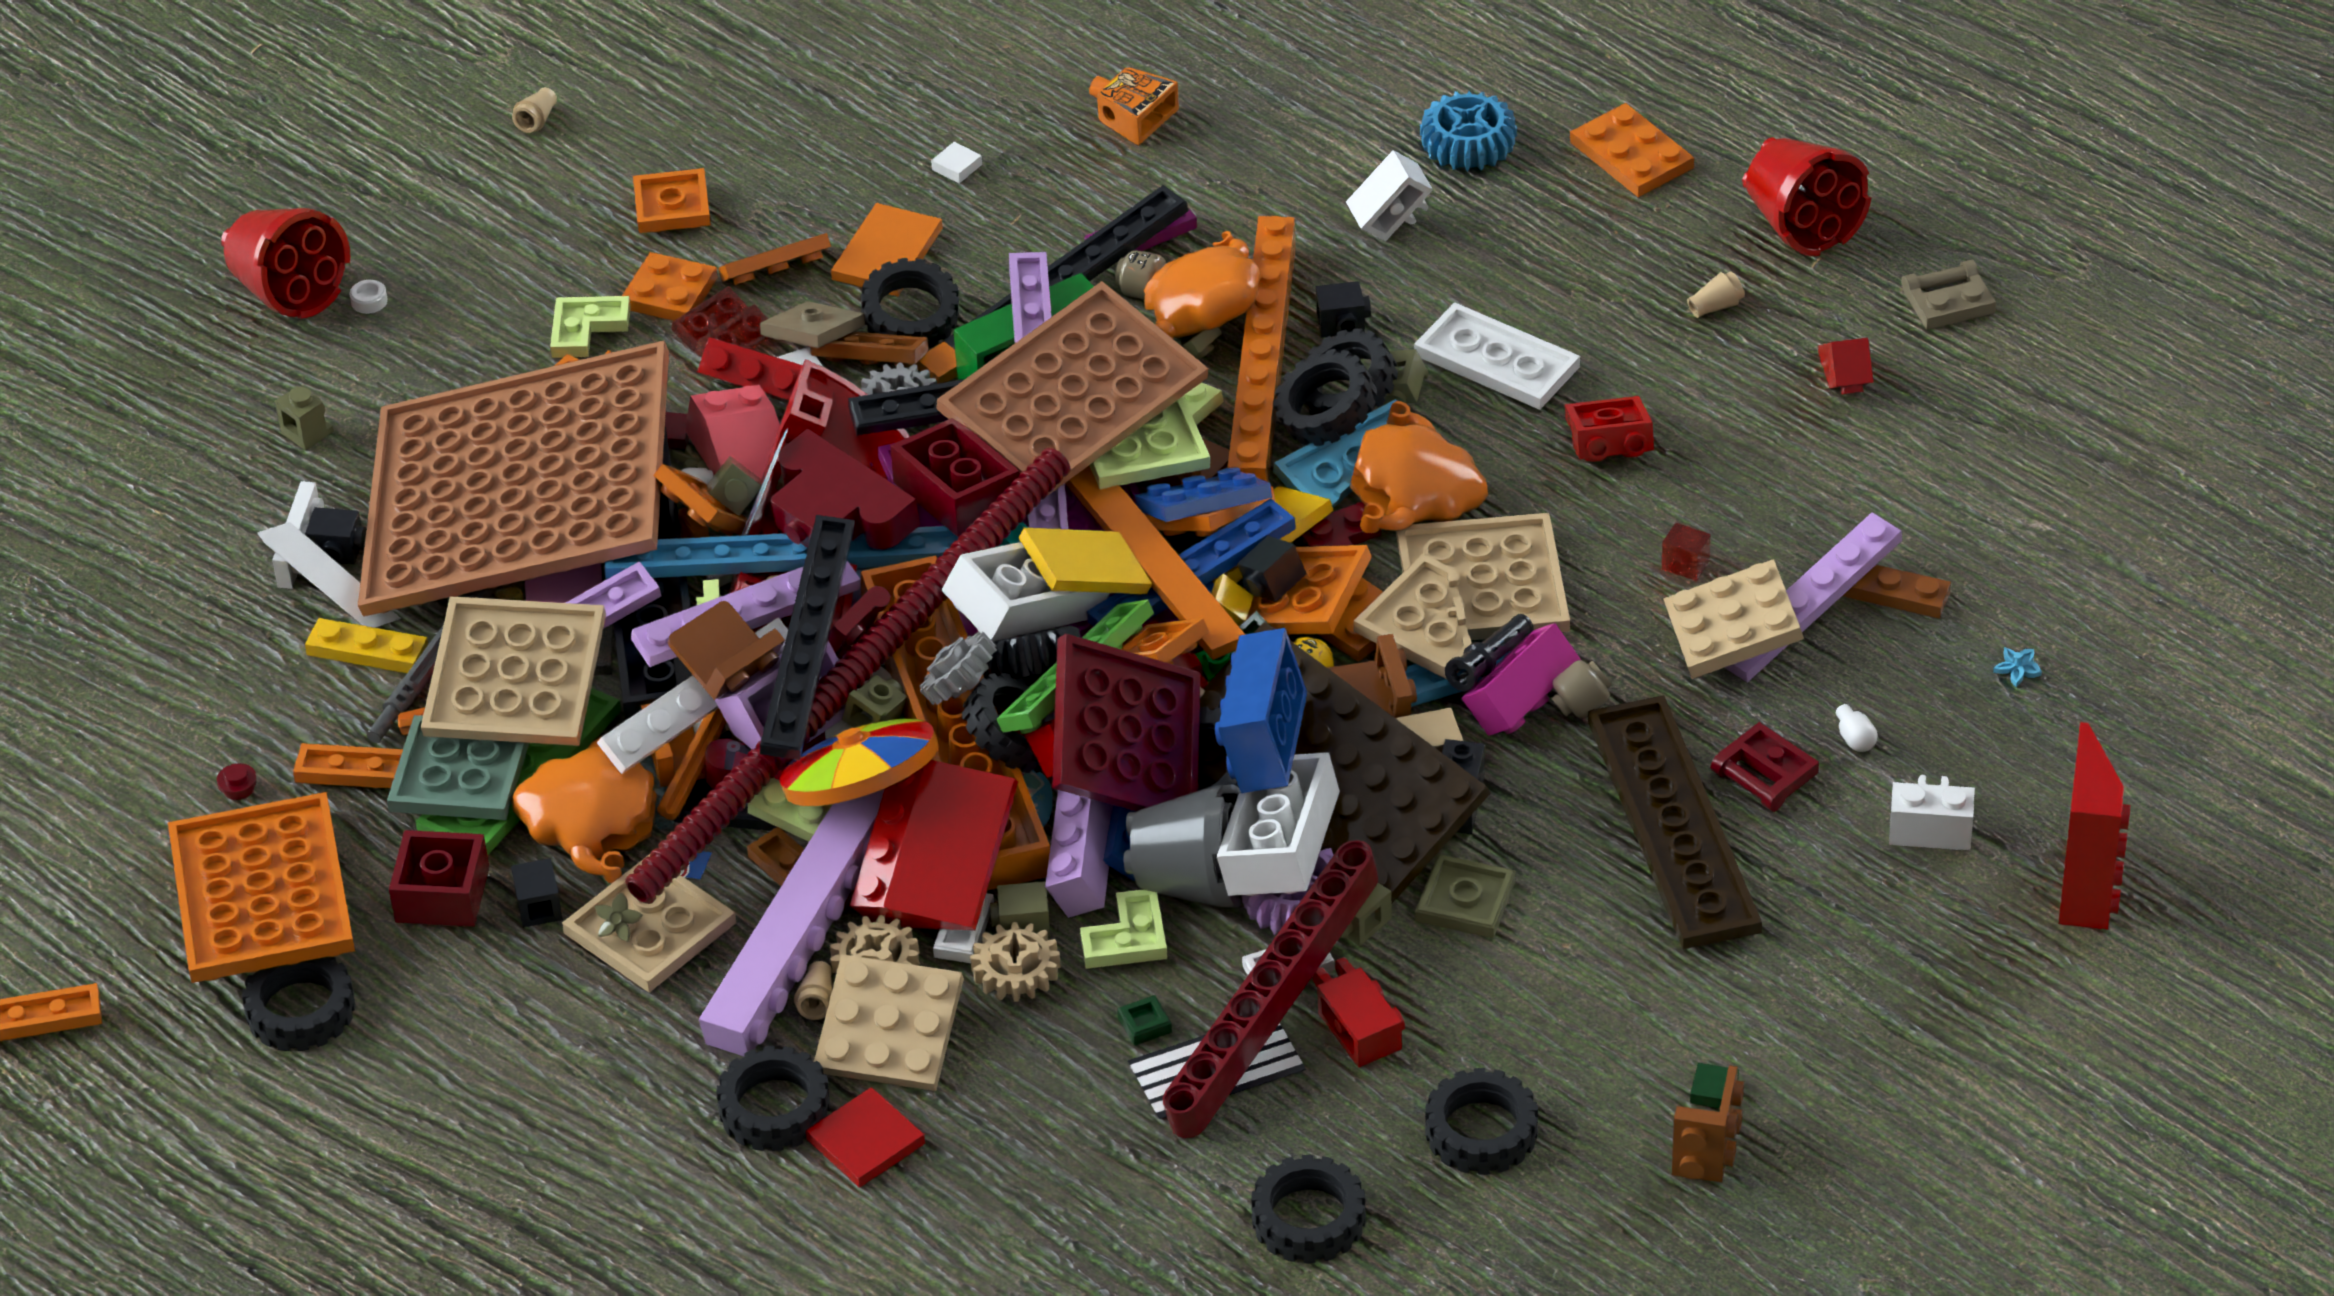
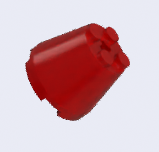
[1742,137,1872,256]
[221,208,351,319]

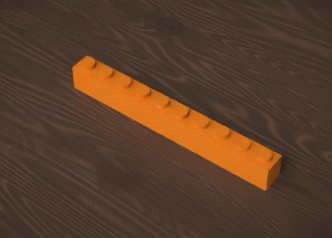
[1227,216,1296,482]

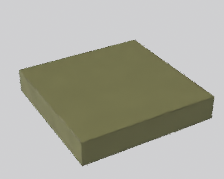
[1415,854,1516,938]

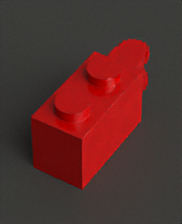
[1312,957,1405,1068]

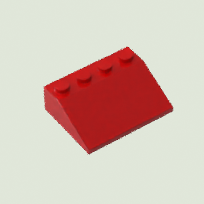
[2058,722,2131,930]
[850,760,1018,931]

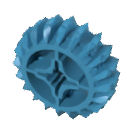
[1420,90,1517,172]

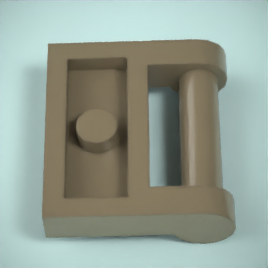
[1901,259,1996,330]

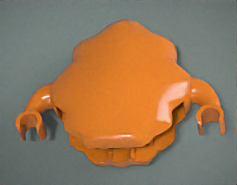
[1144,231,1261,339]
[1350,401,1488,533]
[511,737,657,883]

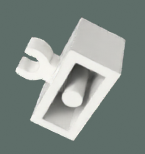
[1346,150,1433,241]
[1889,775,1975,850]

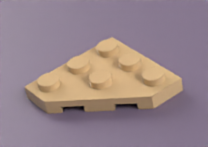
[1354,554,1472,679]

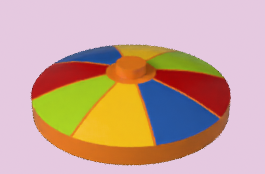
[780,719,939,806]

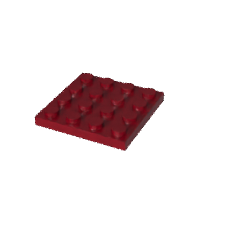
[1052,634,1200,811]

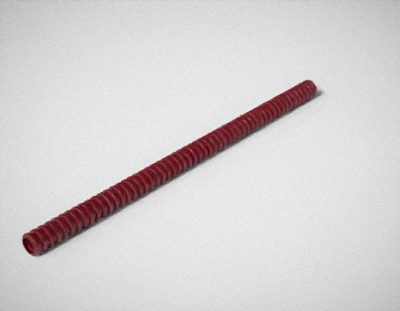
[625,447,1071,904]

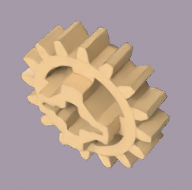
[830,915,920,973]
[970,922,1061,1002]

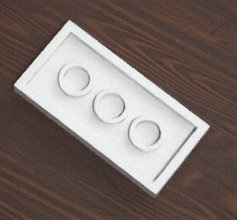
[1414,302,1580,410]

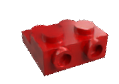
[1565,396,1654,462]

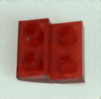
[671,286,769,357]

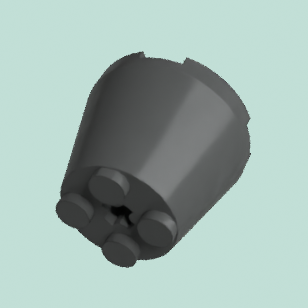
[1124,784,1241,908]

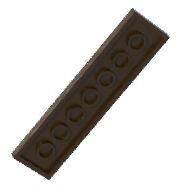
[1588,695,1762,950]

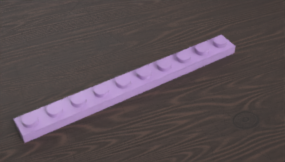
[1009,252,1068,529]

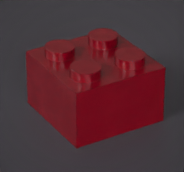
[389,830,489,927]

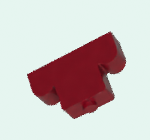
[771,428,921,550]

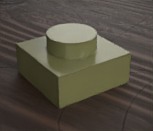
[1179,327,1222,360]

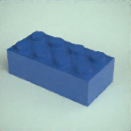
[1215,628,1307,794]

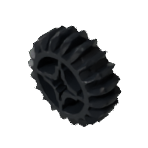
[983,626,1081,679]

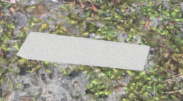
[257,522,401,628]

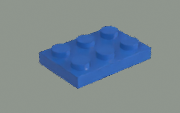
[1135,468,1272,522]

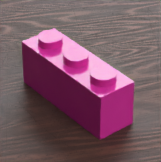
[1462,623,1581,736]

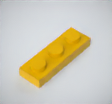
[305,618,429,673]

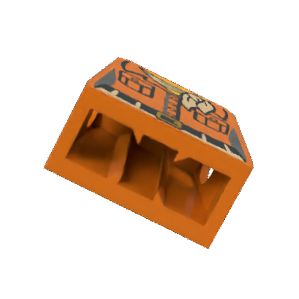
[1089,67,1179,146]

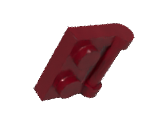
[828,586,890,659]
[1710,722,1819,812]

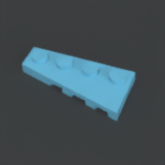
[1273,399,1407,508]

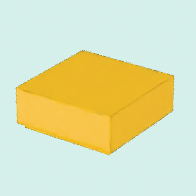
[1211,574,1253,626]

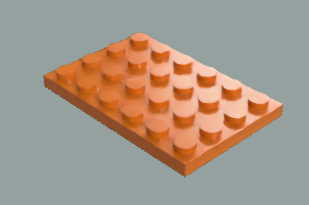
[168,792,355,983]

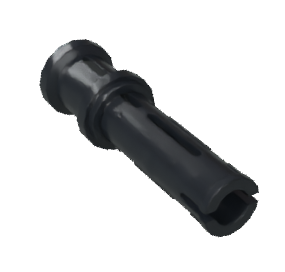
[1445,614,1534,691]

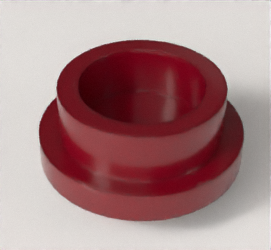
[217,763,257,800]

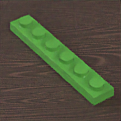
[997,599,1154,734]

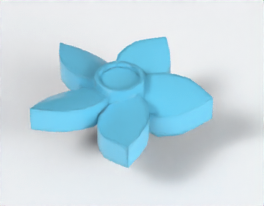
[1993,647,2042,687]

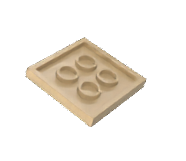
[1663,559,1804,679]
[562,854,737,993]
[814,954,964,1091]

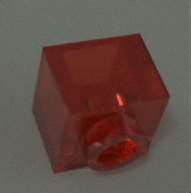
[1662,522,1711,581]

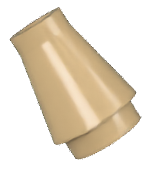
[512,87,557,133]
[1687,271,1745,318]
[794,961,833,1020]

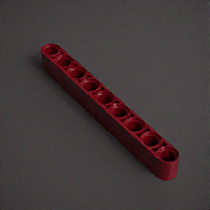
[1163,840,1379,1138]

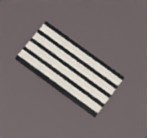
[1128,1023,1306,1119]

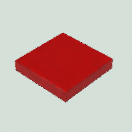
[806,1087,925,1188]

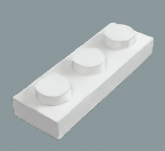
[272,481,324,589]

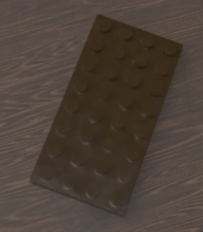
[1198,621,1491,905]

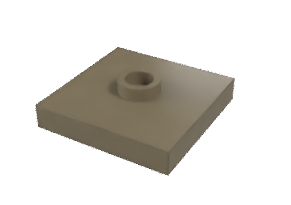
[760,301,865,348]

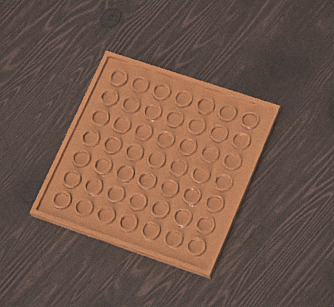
[358,341,669,617]

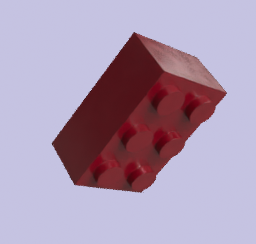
[890,418,1020,537]

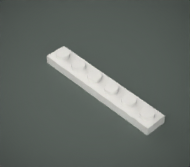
[597,617,788,774]

